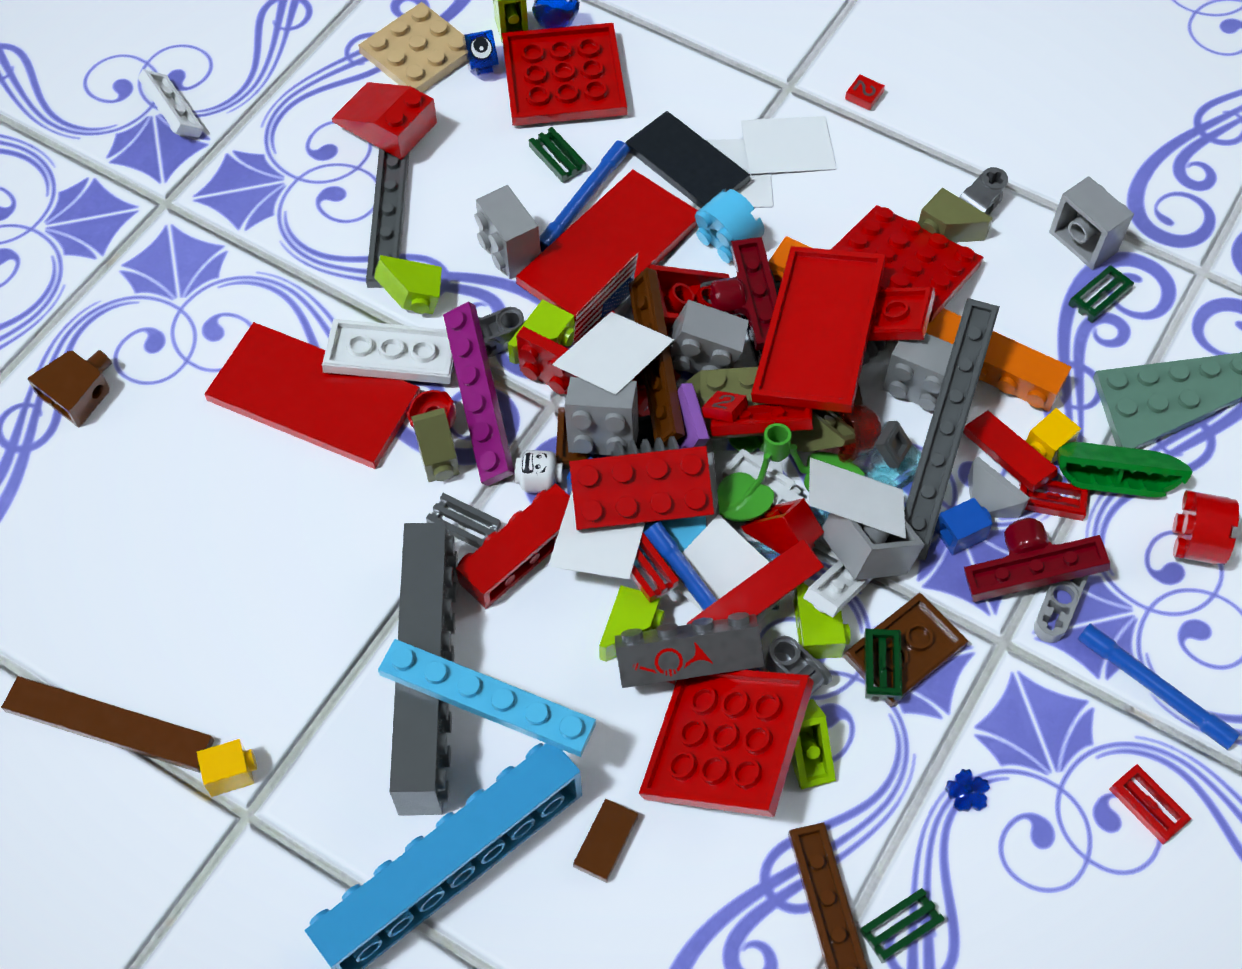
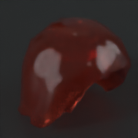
[835,404,881,462]

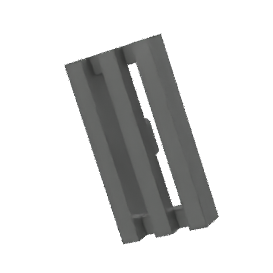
[426,492,501,549]

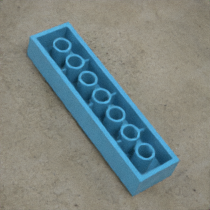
[304,743,582,969]

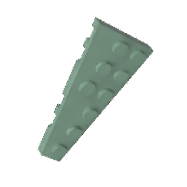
[1093,352,1242,449]

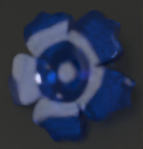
[944,769,990,812]

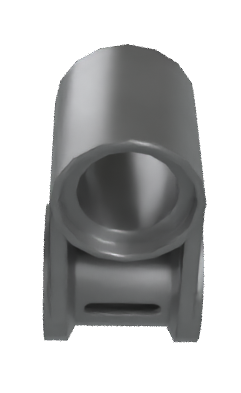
[959,167,1008,216]
[478,306,525,358]
[765,635,832,700]

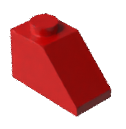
[741,498,824,555]

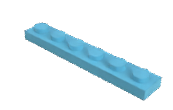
[378,639,596,757]

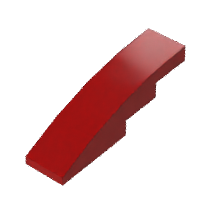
[687,539,825,625]

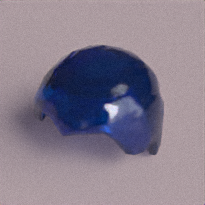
[532,0,580,29]

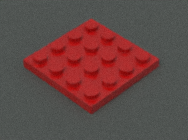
[502,23,627,126]
[830,205,984,323]
[638,670,814,817]

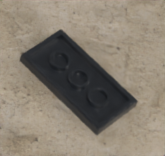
[625,111,750,208]

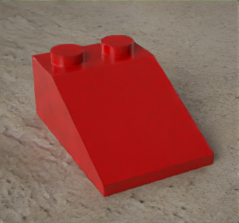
[331,82,437,160]
[647,264,741,336]

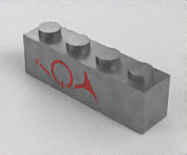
[615,612,765,688]

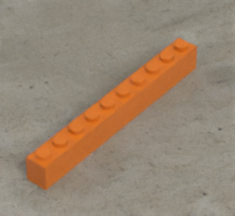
[768,236,1072,412]

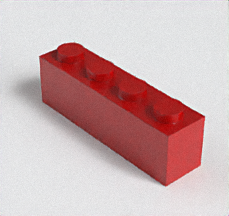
[456,483,570,609]

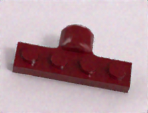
[710,237,777,351]
[964,518,1110,602]

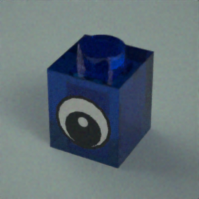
[463,30,499,76]

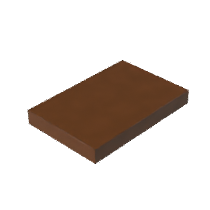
[843,592,969,707]

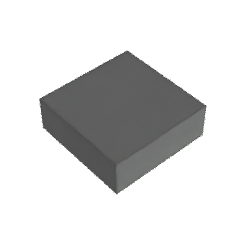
[874,421,912,468]

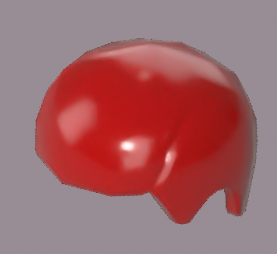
[406,390,457,429]

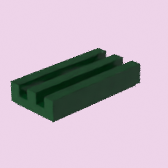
[528,127,586,183]
[1068,265,1134,323]
[864,628,902,701]
[860,888,945,963]

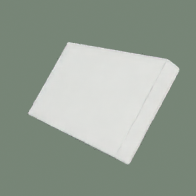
[322,319,454,384]

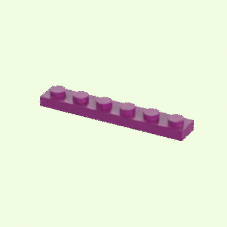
[443,301,515,486]

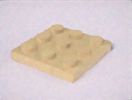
[358,2,474,93]

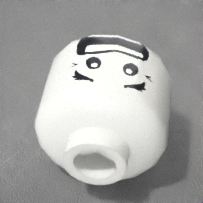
[515,450,563,493]

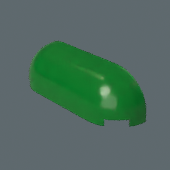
[1058,442,1193,498]

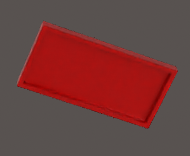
[516,169,698,322]
[751,246,886,413]
[204,322,421,469]

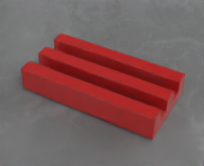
[1019,480,1088,521]
[630,533,679,603]
[1109,764,1192,845]

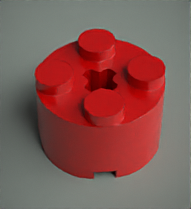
[1172,490,1239,565]

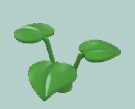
[717,423,865,522]

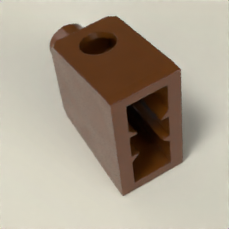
[27,350,112,428]

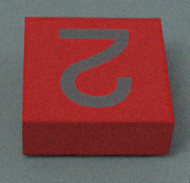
[845,74,885,111]
[702,391,748,423]

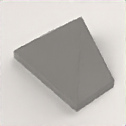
[967,456,1030,518]

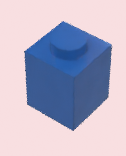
[935,497,993,555]

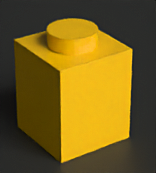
[1026,408,1081,464]
[196,739,257,797]

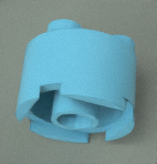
[695,189,765,263]

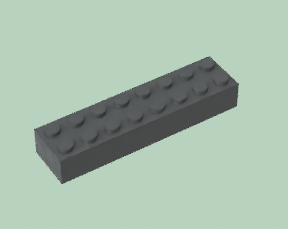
[389,522,458,816]

